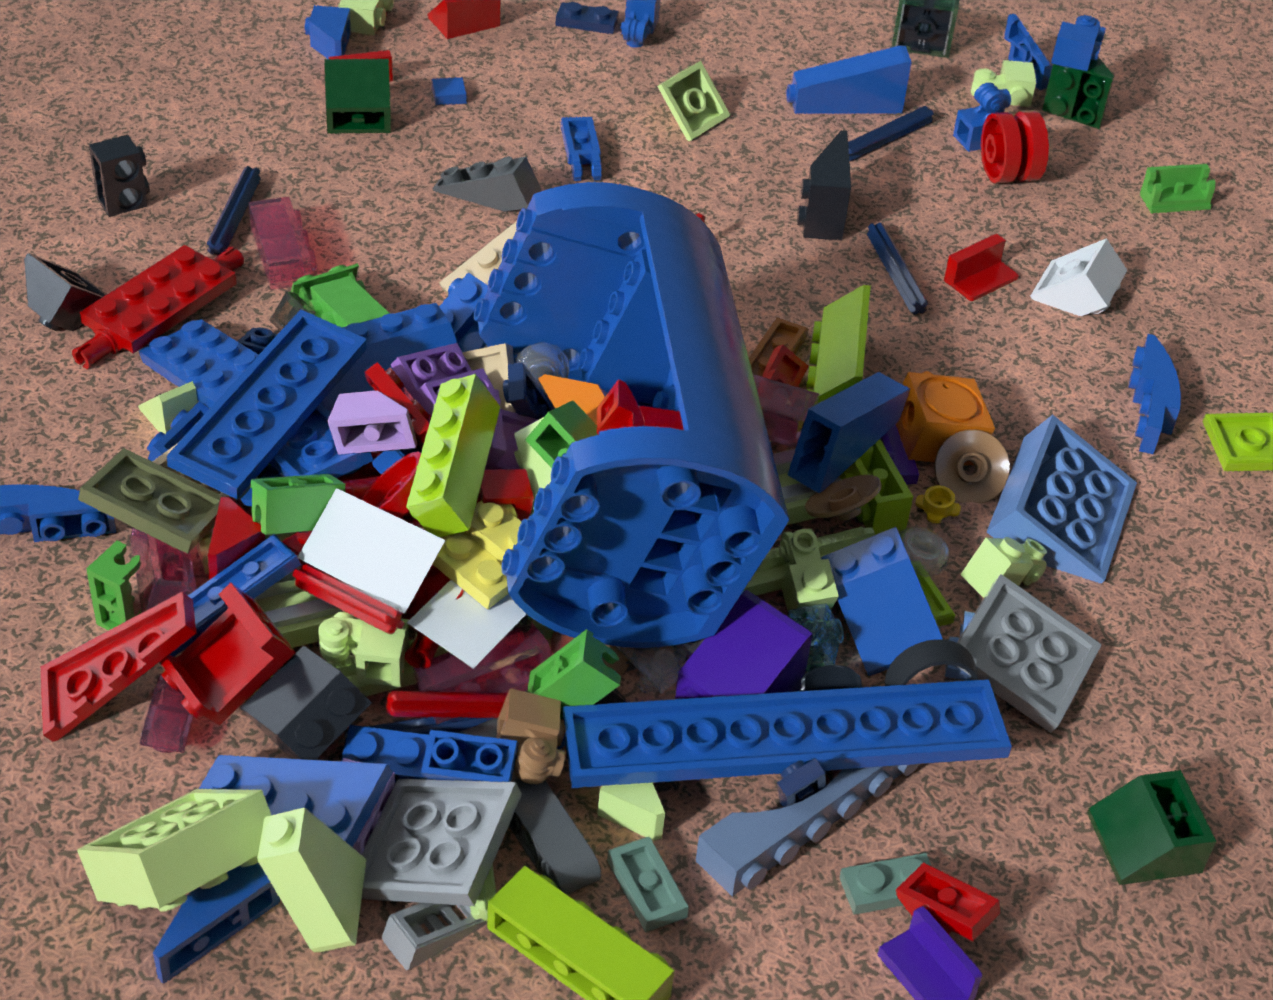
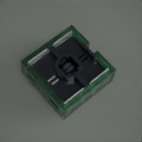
[891,0,960,58]

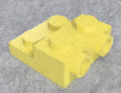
[433,500,521,610]

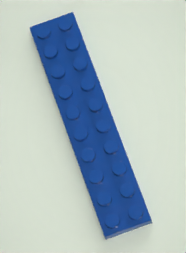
[562,679,1012,788]

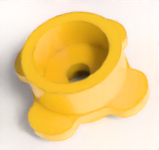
[915,485,961,523]

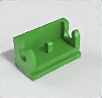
[1140,164,1215,213]
[251,474,345,535]
[86,540,148,631]
[528,629,621,719]

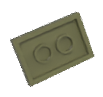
[78,448,223,554]

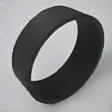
[885,639,979,686]

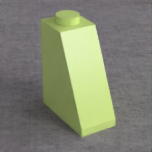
[258,808,366,952]

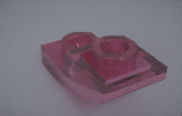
[140,673,194,753]

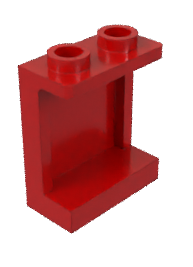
[160,583,296,726]

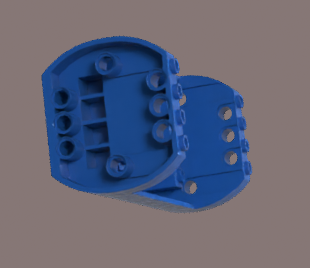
[474,182,789,648]

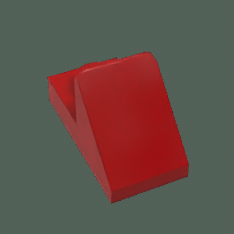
[896,862,1000,941]

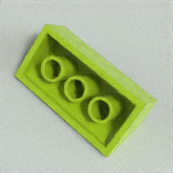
[804,285,871,411]

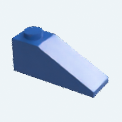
[153,863,280,984]

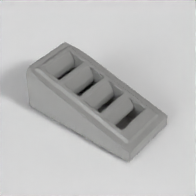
[382,903,487,970]

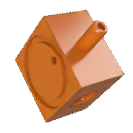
[895,371,995,465]

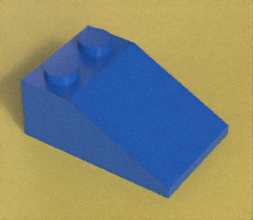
[821,527,943,676]

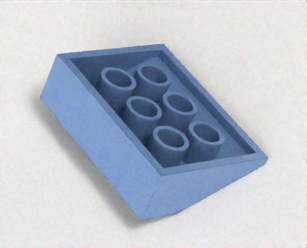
[987,414,1137,583]

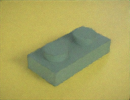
[607,836,689,933]
[839,853,932,915]

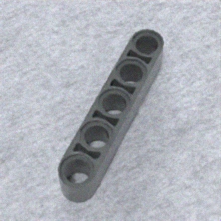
[459,718,601,895]

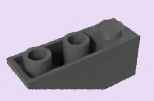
[432,156,542,212]

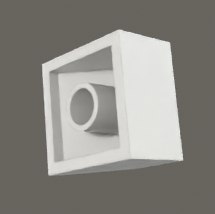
[1030,238,1127,316]

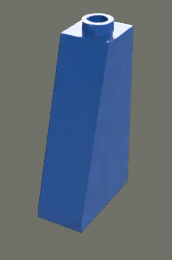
[786,46,912,114]
[787,372,910,493]

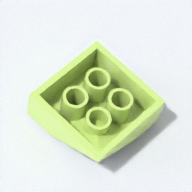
[77,789,271,911]

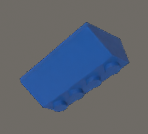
[321,303,457,412]

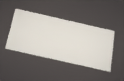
[297,488,445,614]
[407,580,526,669]

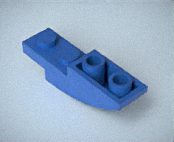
[1128,334,1181,454]
[0,485,116,542]
[341,725,519,783]

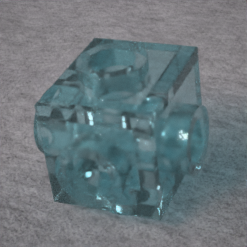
[787,603,844,672]

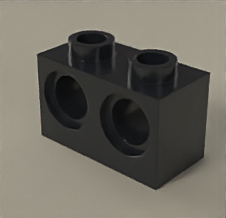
[89,135,150,217]

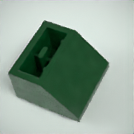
[1042,57,1114,129]
[324,59,391,134]
[1087,770,1216,885]

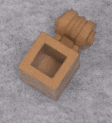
[496,688,565,784]

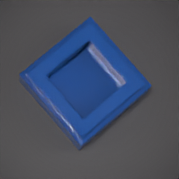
[432,77,467,105]

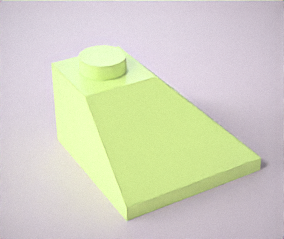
[658,61,731,141]

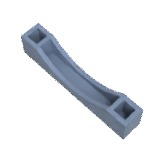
[695,764,920,896]

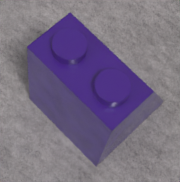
[675,589,813,699]

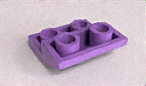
[391,343,501,416]

